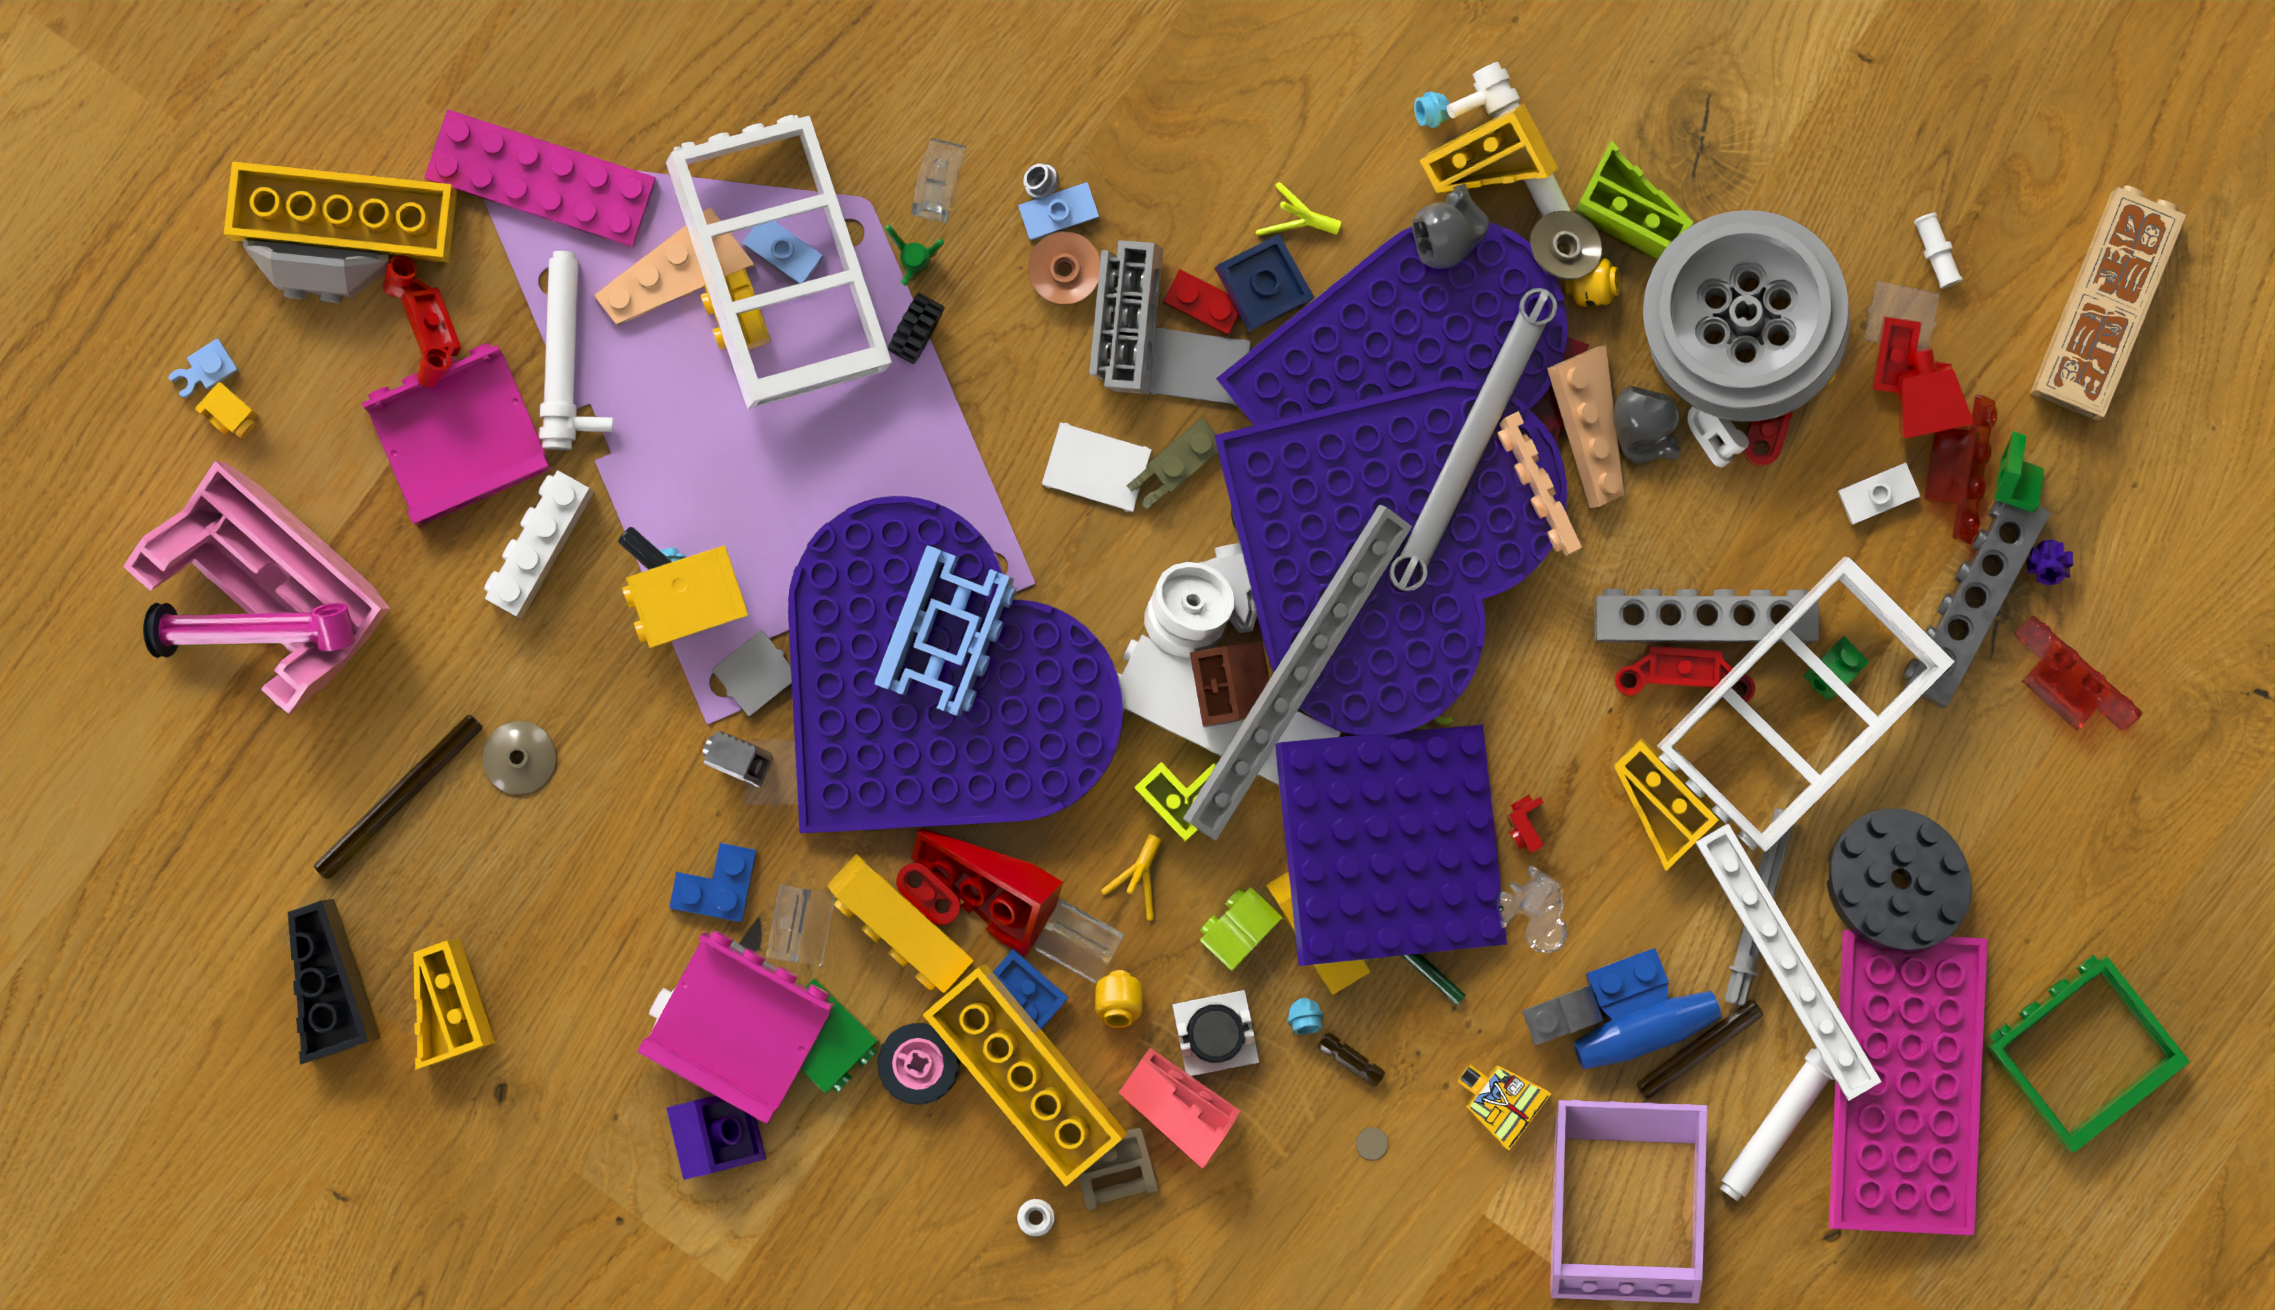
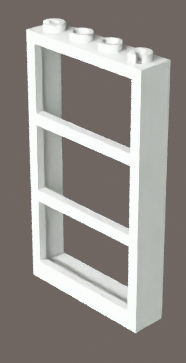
[666,115,892,410]
[1657,556,1955,852]

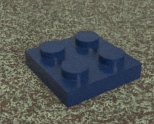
[1214,234,1315,332]

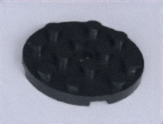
[1827,808,1972,954]

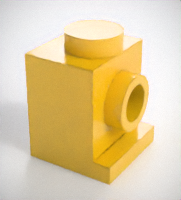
[195,382,258,439]

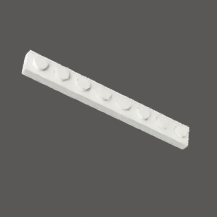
[1696,824,1881,1101]

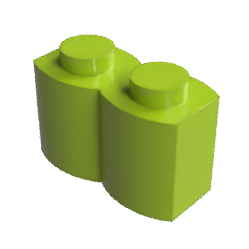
[1199,887,1283,972]

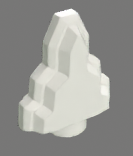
[1199,543,1257,634]

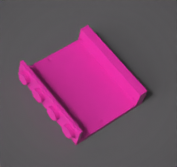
[361,343,552,527]
[637,931,835,1124]

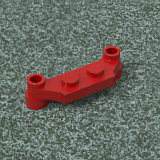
[382,255,461,388]
[1614,646,1756,702]

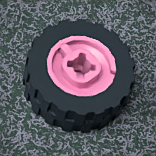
[877,1023,960,1105]

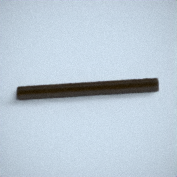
[314,715,482,879]

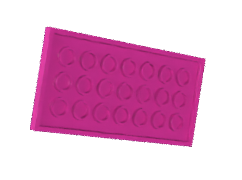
[1829,930,1988,1235]

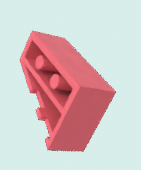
[1119,1048,1241,1169]

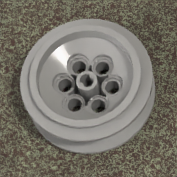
[1643,210,1850,422]

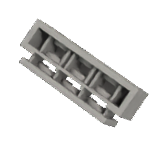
[1089,240,1164,394]

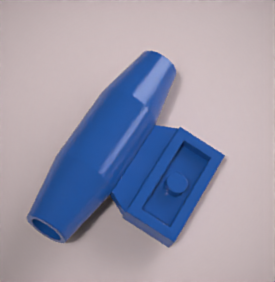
[1573,948,1722,1070]

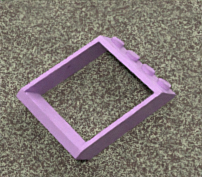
[1550,1100,1707,1303]

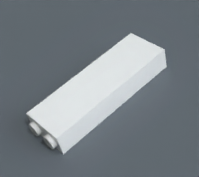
[1118,635,1341,786]

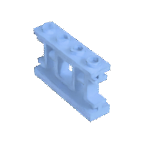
[874,545,1017,717]

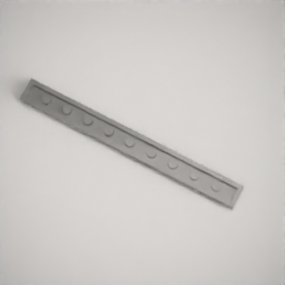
[1183,505,1412,840]

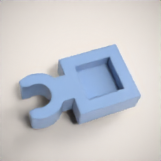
[168,338,239,398]

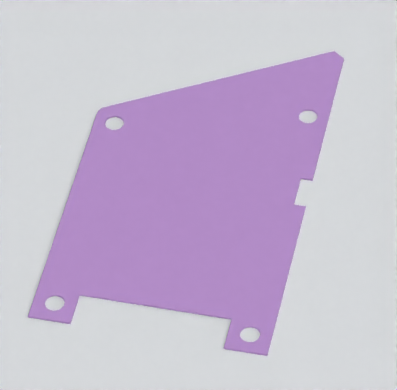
[483,171,1036,725]

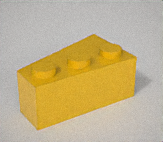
[1420,104,1558,193]
[1614,738,1719,871]
[413,938,496,1070]

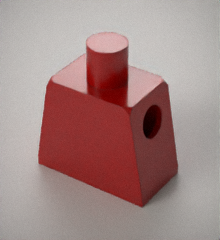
[1898,348,1974,439]

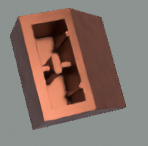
[1190,641,1269,727]

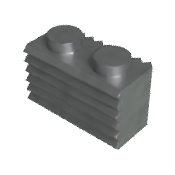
[703,731,773,788]

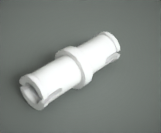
[1914,212,1963,289]

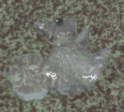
[1495,865,1568,954]

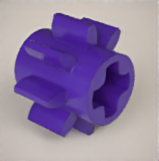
[2027,540,2074,585]

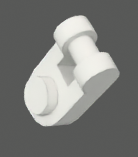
[1687,406,1749,468]

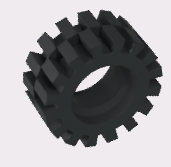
[888,292,945,364]

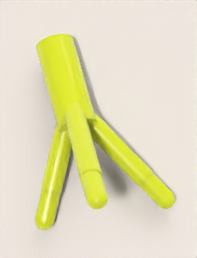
[1256,182,1341,237]

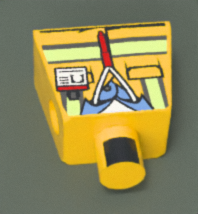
[1457,1064,1551,1150]

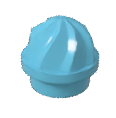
[1414,91,1450,128]
[1287,998,1324,1035]

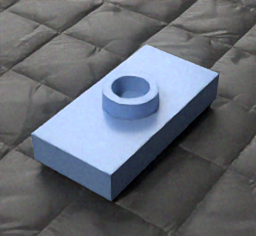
[1018,182,1099,241]
[742,221,823,284]

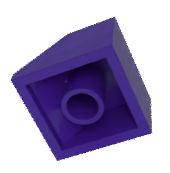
[666,1096,766,1180]

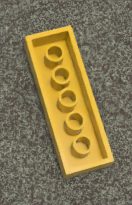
[224,162,457,263]
[923,963,1128,1187]

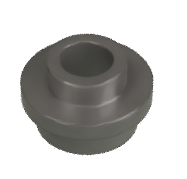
[1023,163,1059,199]

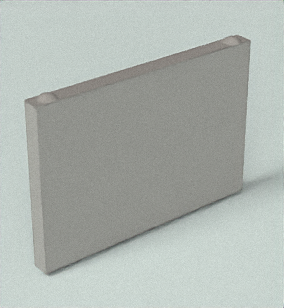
[1149,327,1251,407]

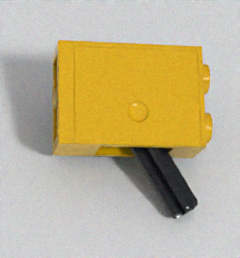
[618,527,749,648]

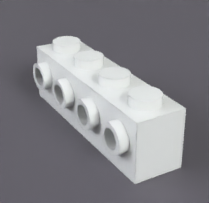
[484,470,594,619]

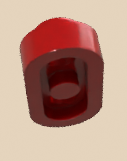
[1743,411,1792,466]
[896,862,961,925]

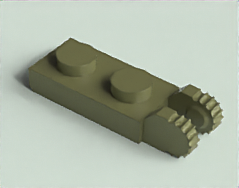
[1126,417,1218,509]

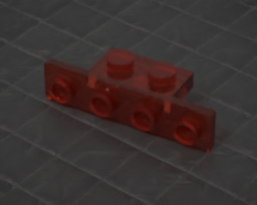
[1924,395,1997,545]
[2014,615,2143,731]

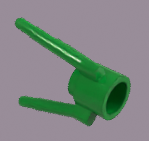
[885,225,944,286]

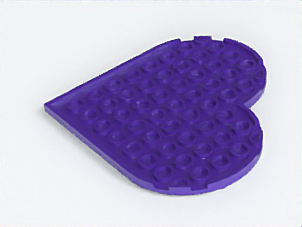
[1216,222,1568,426]
[1214,381,1567,736]
[788,496,1124,834]

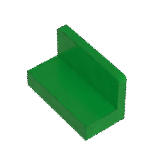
[1994,431,2044,513]

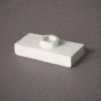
[1837,463,1920,525]

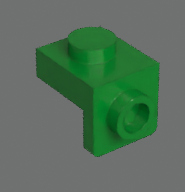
[1804,636,1869,701]

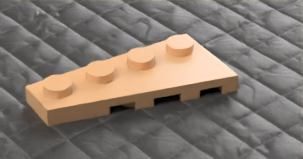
[594,207,755,326]
[1547,345,1624,508]
[1497,411,1582,556]

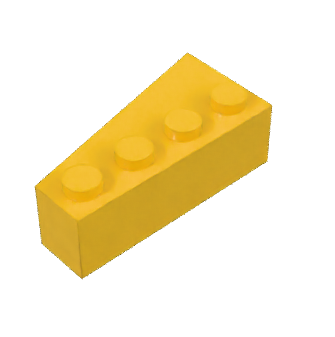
[827,853,974,993]

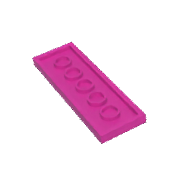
[424,109,656,248]

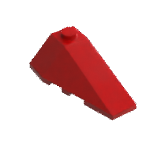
[911,828,1063,956]

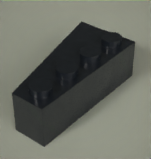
[288,899,380,1065]

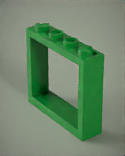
[1985,955,2190,1153]

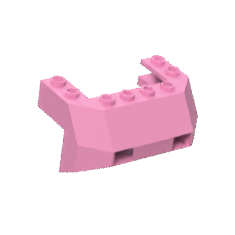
[123,461,390,714]

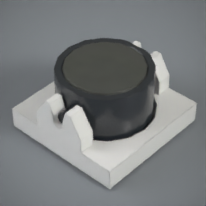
[1172,990,1259,1076]

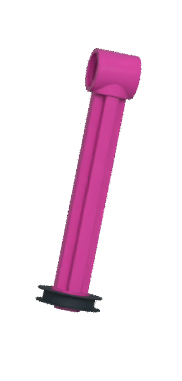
[143,603,355,658]

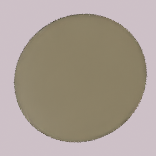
[1356,1127,1388,1160]

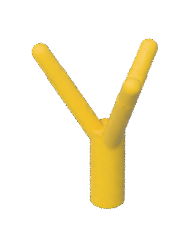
[1101,834,1162,921]

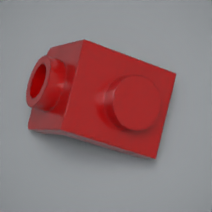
[1507,794,1544,854]

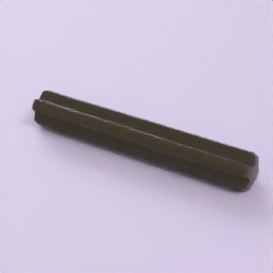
[1637,1000,1763,1099]

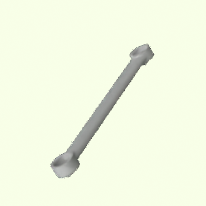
[1389,288,1557,592]

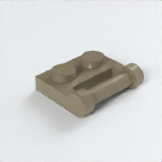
[1078,1127,1159,1211]

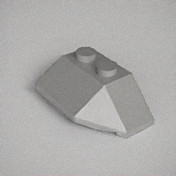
[242,239,392,304]

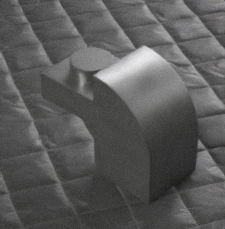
[1521,985,1603,1045]

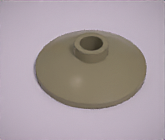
[1530,210,1602,280]
[482,721,556,795]

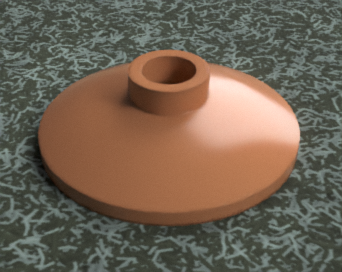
[1028,232,1100,305]

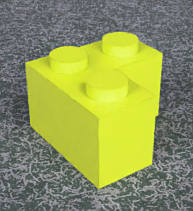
[1134,762,1216,842]

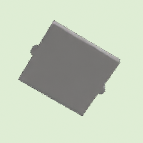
[712,630,792,717]

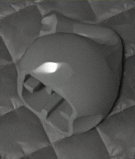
[1412,184,1489,268]
[1613,386,1681,464]

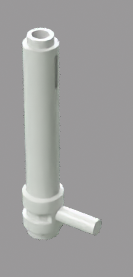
[1446,62,1571,250]
[539,251,614,450]
[1720,1047,1835,1202]

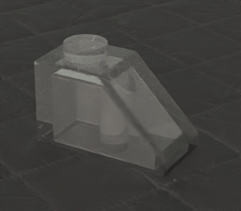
[911,138,966,223]

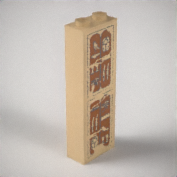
[2030,186,2186,421]

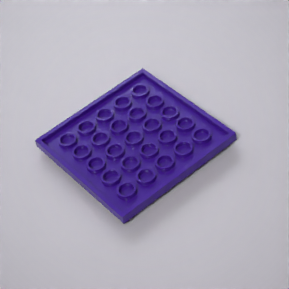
[1275,725,1507,966]

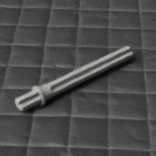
[1725,809,1793,1006]

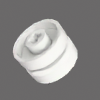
[1144,562,1234,658]

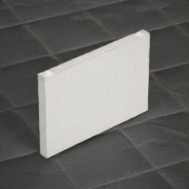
[1042,422,1151,512]

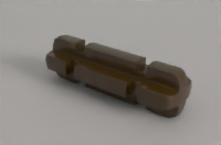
[1318,1033,1385,1087]

